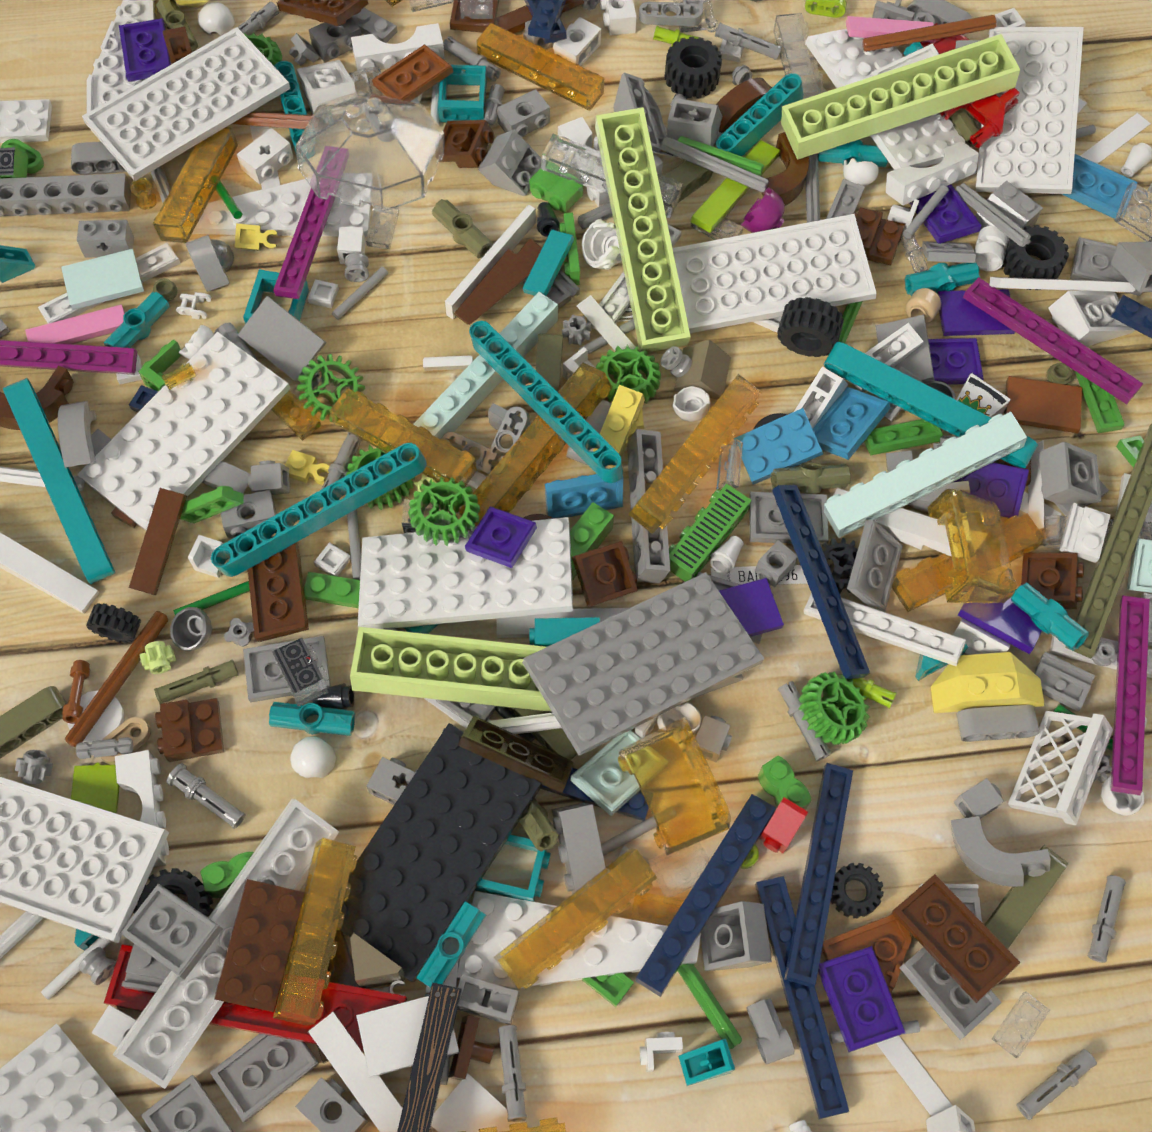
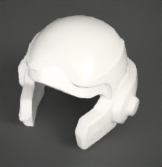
[582,219,622,270]

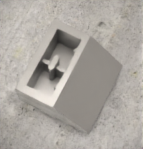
[667,98,722,147]
[478,129,544,196]

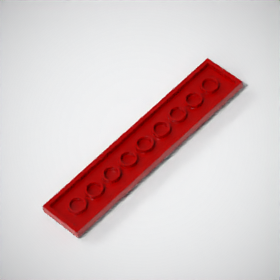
[104,944,407,1053]

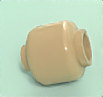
[905,288,941,324]

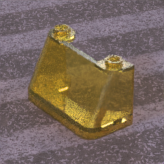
[927,489,1017,603]
[618,717,731,855]

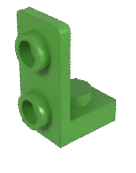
[138,339,182,392]

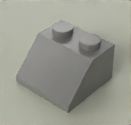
[975,181,1043,244]
[1039,442,1101,504]
[701,901,772,971]

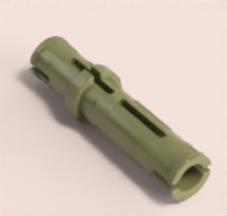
[154,659,239,704]

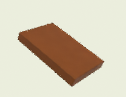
[372,44,453,108]
[1004,376,1082,434]

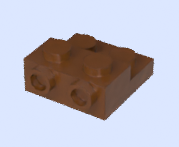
[432,120,494,168]
[853,207,905,266]
[572,541,638,607]
[1021,553,1084,609]
[155,698,224,762]

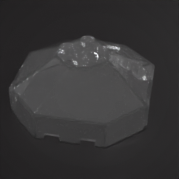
[296,91,444,212]

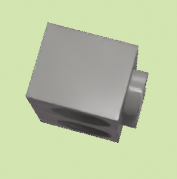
[458,975,519,1025]

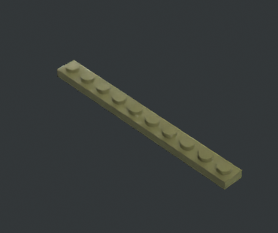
[1065,424,1152,659]

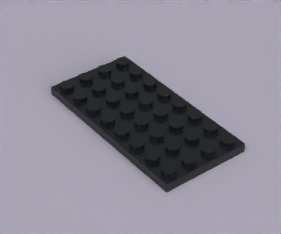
[320,723,542,982]

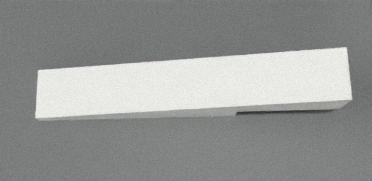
[833,488,986,565]
[0,533,99,614]

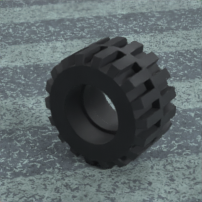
[664,37,722,99]
[1002,225,1069,290]
[777,297,844,357]
[133,868,213,917]

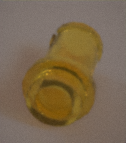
[162,362,197,390]

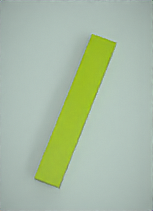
[690,140,780,233]

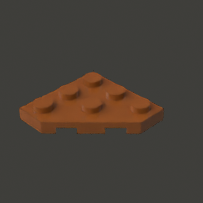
[822,914,912,994]

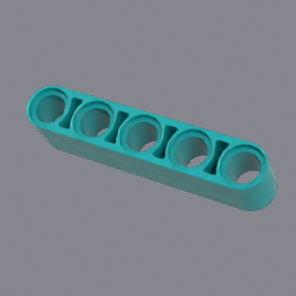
[274,61,316,161]
[716,73,804,157]

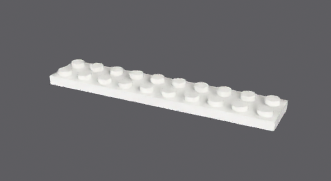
[112,799,339,1089]

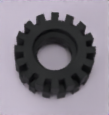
[86,603,141,643]
[831,863,884,919]

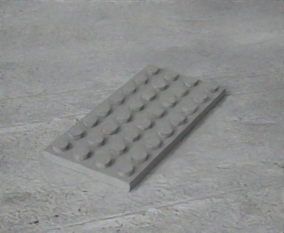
[522,572,764,756]

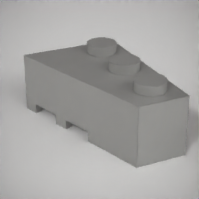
[551,802,610,897]

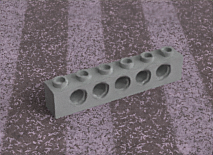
[0,173,131,217]
[627,429,670,583]

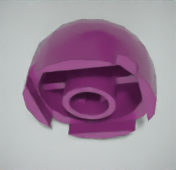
[740,187,785,233]

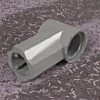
[746,998,794,1065]

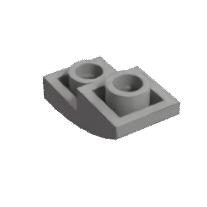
[186,235,229,292]
[202,461,250,493]

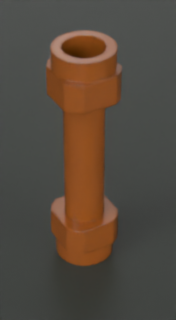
[62,660,90,724]

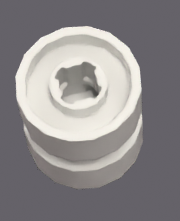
[974,226,1010,271]

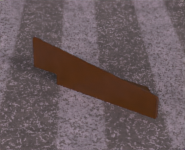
[454,238,542,325]

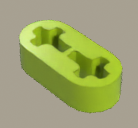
[805,0,847,18]

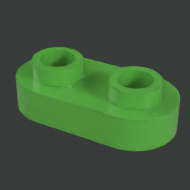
[1,139,44,174]

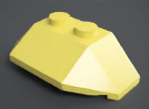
[930,652,1045,713]

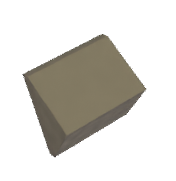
[674,339,731,401]
[350,933,406,988]

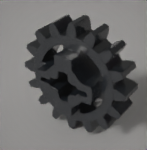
[821,538,858,594]

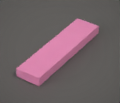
[846,16,936,43]
[25,304,125,344]

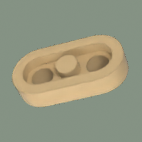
[100,717,151,765]

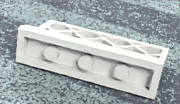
[1008,711,1113,825]

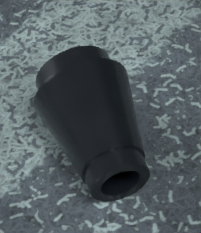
[537,202,559,237]
[312,683,354,710]

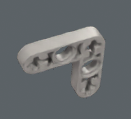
[639,0,703,26]
[440,406,530,476]

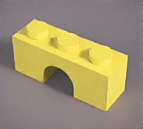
[593,385,645,468]

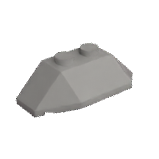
[613,72,667,152]

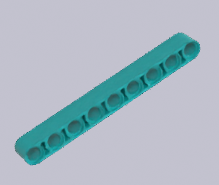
[469,321,623,483]
[824,342,1038,468]
[3,378,115,584]
[211,443,427,577]

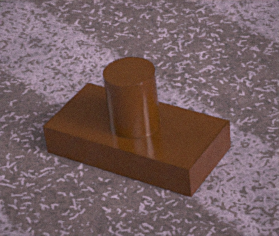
[448,1015,494,1080]

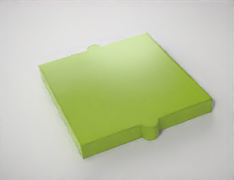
[71,762,120,813]

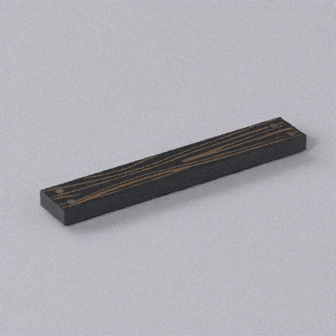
[397,982,462,1132]

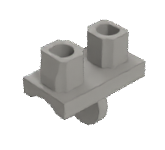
[872,0,914,21]

